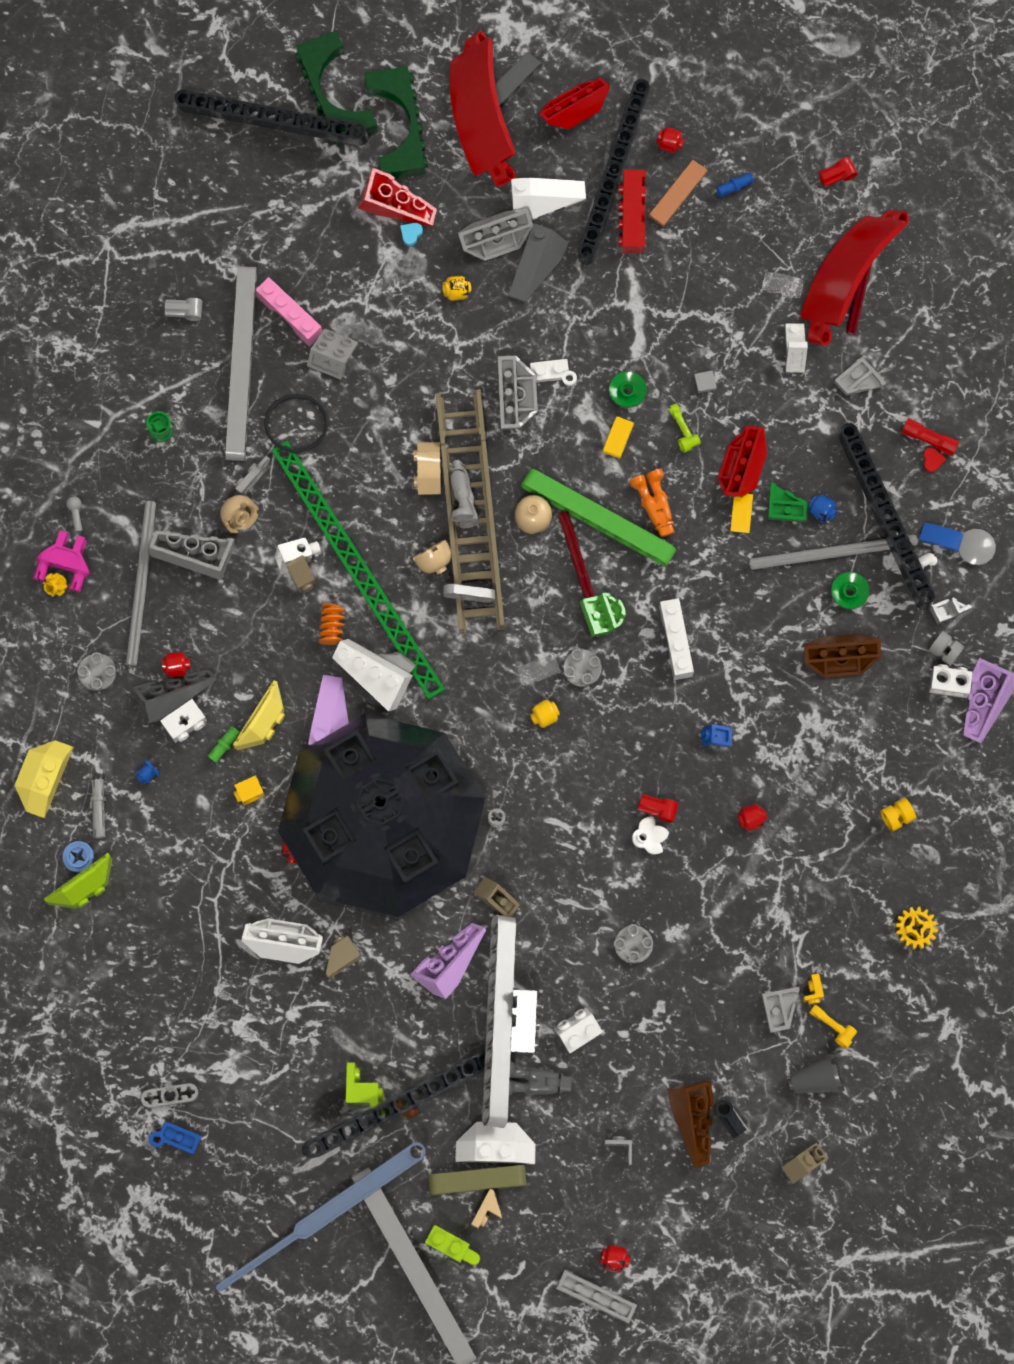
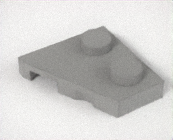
[834,357,886,396]
[762,987,800,1033]

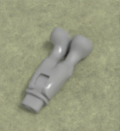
[450,460,479,528]

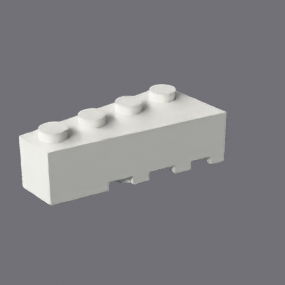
[332,639,413,711]

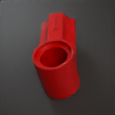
[818,157,858,188]
[638,794,679,823]

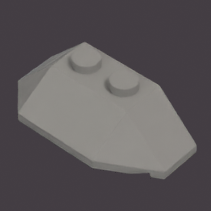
[458,208,533,261]
[498,356,538,429]

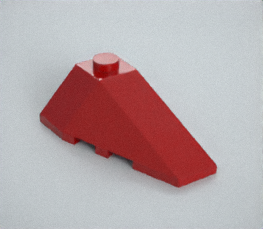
[358,168,437,227]

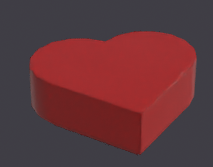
[923,447,946,473]

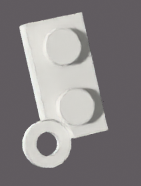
[530,359,577,386]

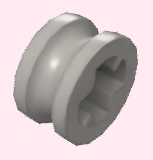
[488,808,505,827]

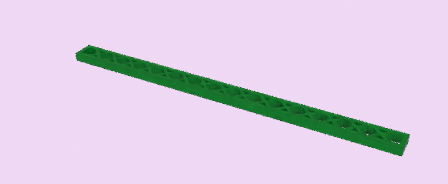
[271,440,445,700]

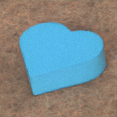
[400,223,423,246]

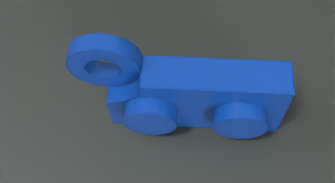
[149,1121,202,1155]

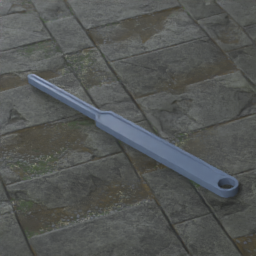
[216,1143,426,1291]

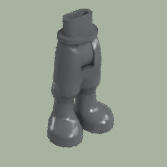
[509,1060,572,1097]

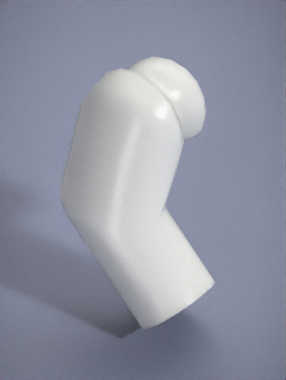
[918,553,938,569]

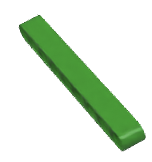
[521,469,676,566]

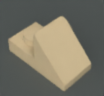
[471,1189,502,1229]

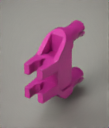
[33,530,90,593]

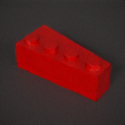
[618,170,646,254]

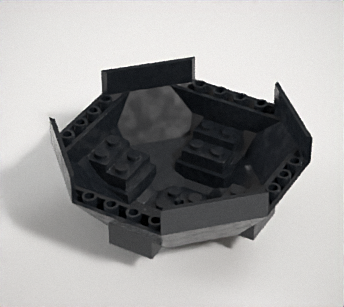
[278,714,485,921]

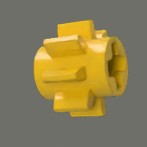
[43,573,68,597]

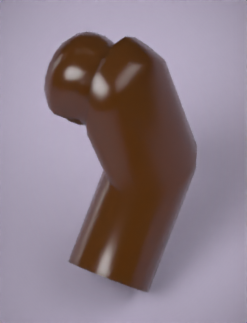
[396,1099,419,1119]

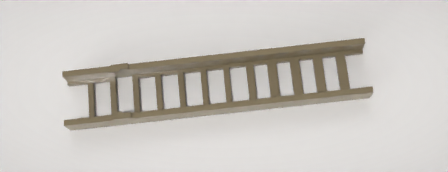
[436,389,505,634]

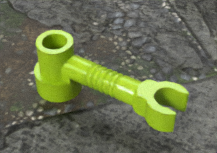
[669,403,701,453]

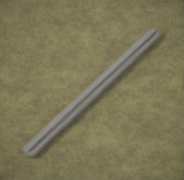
[126,501,156,666]
[749,535,918,570]

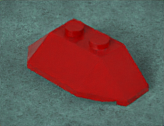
[539,77,610,129]
[717,426,767,498]

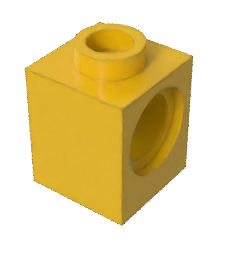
[234,775,265,806]

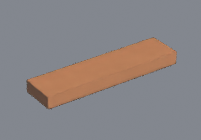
[649,160,708,227]

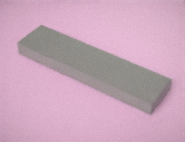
[556,1270,637,1324]

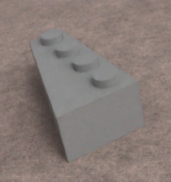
[149,531,235,580]

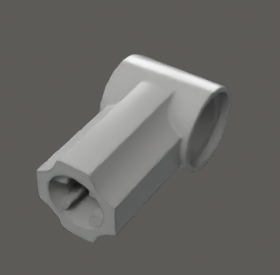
[165,298,203,321]

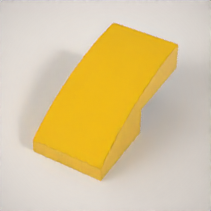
[603,416,634,458]
[730,494,753,533]

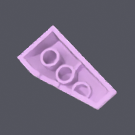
[964,658,1014,743]

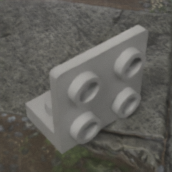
[307,329,358,380]

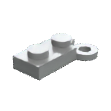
[235,456,270,496]

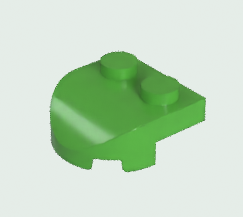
[580,593,626,637]

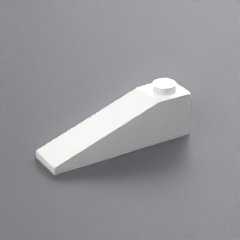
[511,178,586,221]

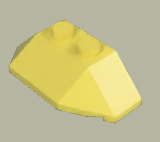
[233,680,285,750]
[14,740,73,818]

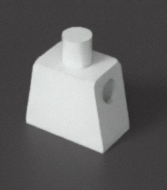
[275,538,320,574]

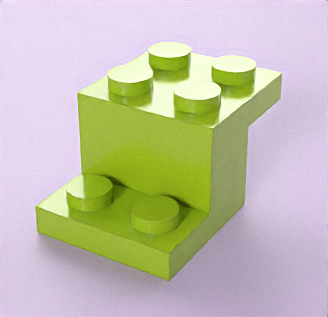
[346,1063,384,1127]

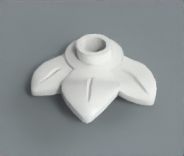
[632,816,669,854]

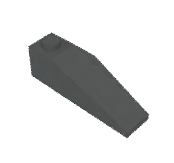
[508,223,569,303]

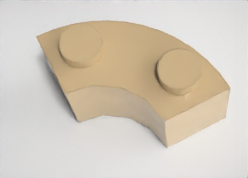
[414,442,441,495]

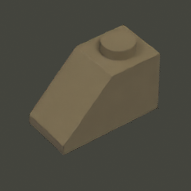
[286,555,316,593]
[473,877,520,917]
[326,936,362,979]

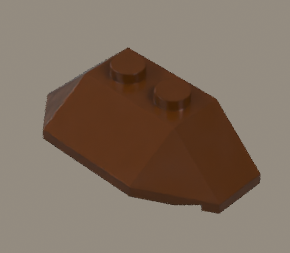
[804,634,881,678]

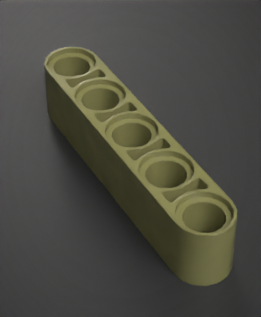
[428,1165,527,1196]

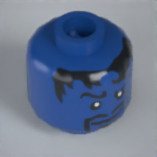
[808,494,838,522]

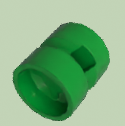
[146,411,173,443]

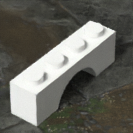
[659,598,694,680]

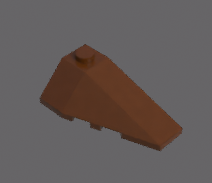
[668,1081,714,1167]

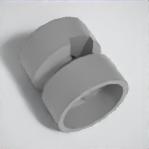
[929,631,965,666]

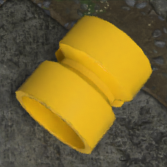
[880,797,917,832]

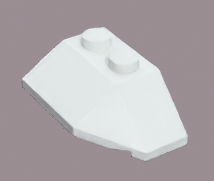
[242,918,323,964]
[455,1122,535,1164]

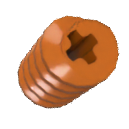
[318,603,346,645]

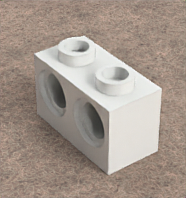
[929,664,972,698]

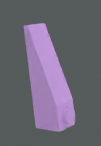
[308,675,349,746]
[411,923,486,999]

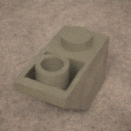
[782,1142,828,1184]

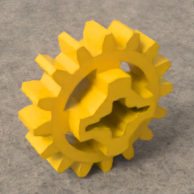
[895,907,938,950]

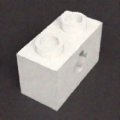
[161,699,207,743]

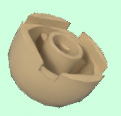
[220,495,259,533]
[515,495,552,534]
[413,540,452,575]

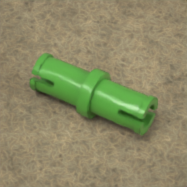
[207,726,240,763]

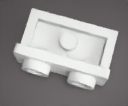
[554,1008,603,1053]

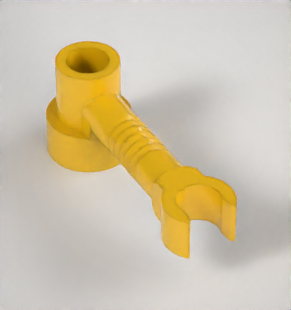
[809,1005,857,1049]

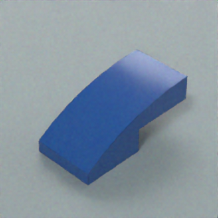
[919,522,964,552]

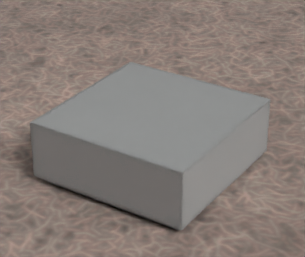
[694,370,717,393]

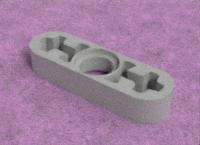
[443,584,495,603]
[141,1083,199,1108]

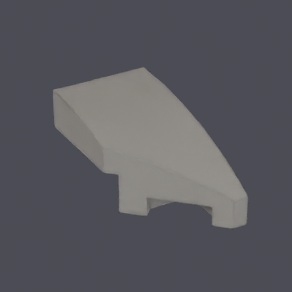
[930,598,972,625]
[378,652,416,674]

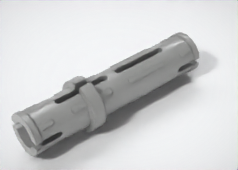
[90,779,106,839]

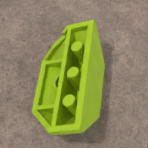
[44,853,112,909]

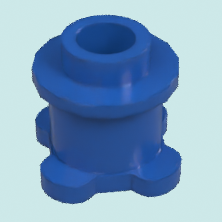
[135,760,160,785]

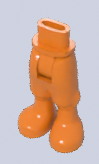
[629,469,675,538]

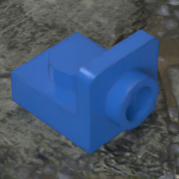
[701,724,732,748]

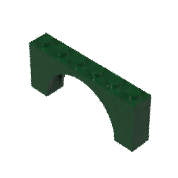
[294,30,378,147]
[364,66,428,179]

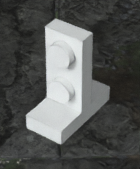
[785,324,808,372]

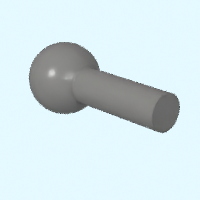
[66,496,82,532]

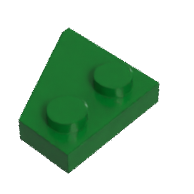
[768,482,807,522]

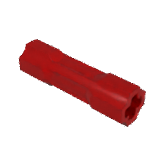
[901,418,960,456]

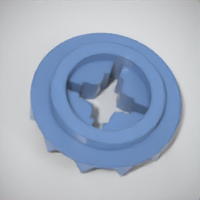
[63,841,94,873]

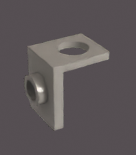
[604,1136,632,1166]

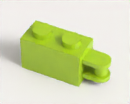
[425,1225,480,1265]

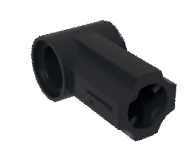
[714,1100,748,1139]

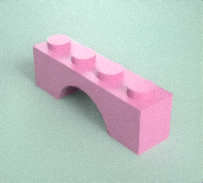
[256,277,322,347]

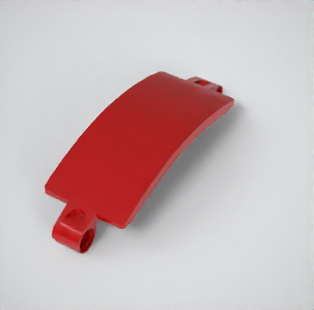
[450,31,516,187]
[800,210,909,346]

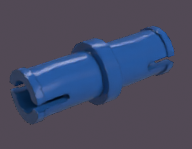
[716,172,754,198]

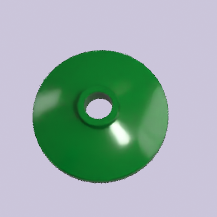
[609,371,647,408]
[831,572,869,609]

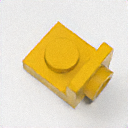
[803,973,824,1005]

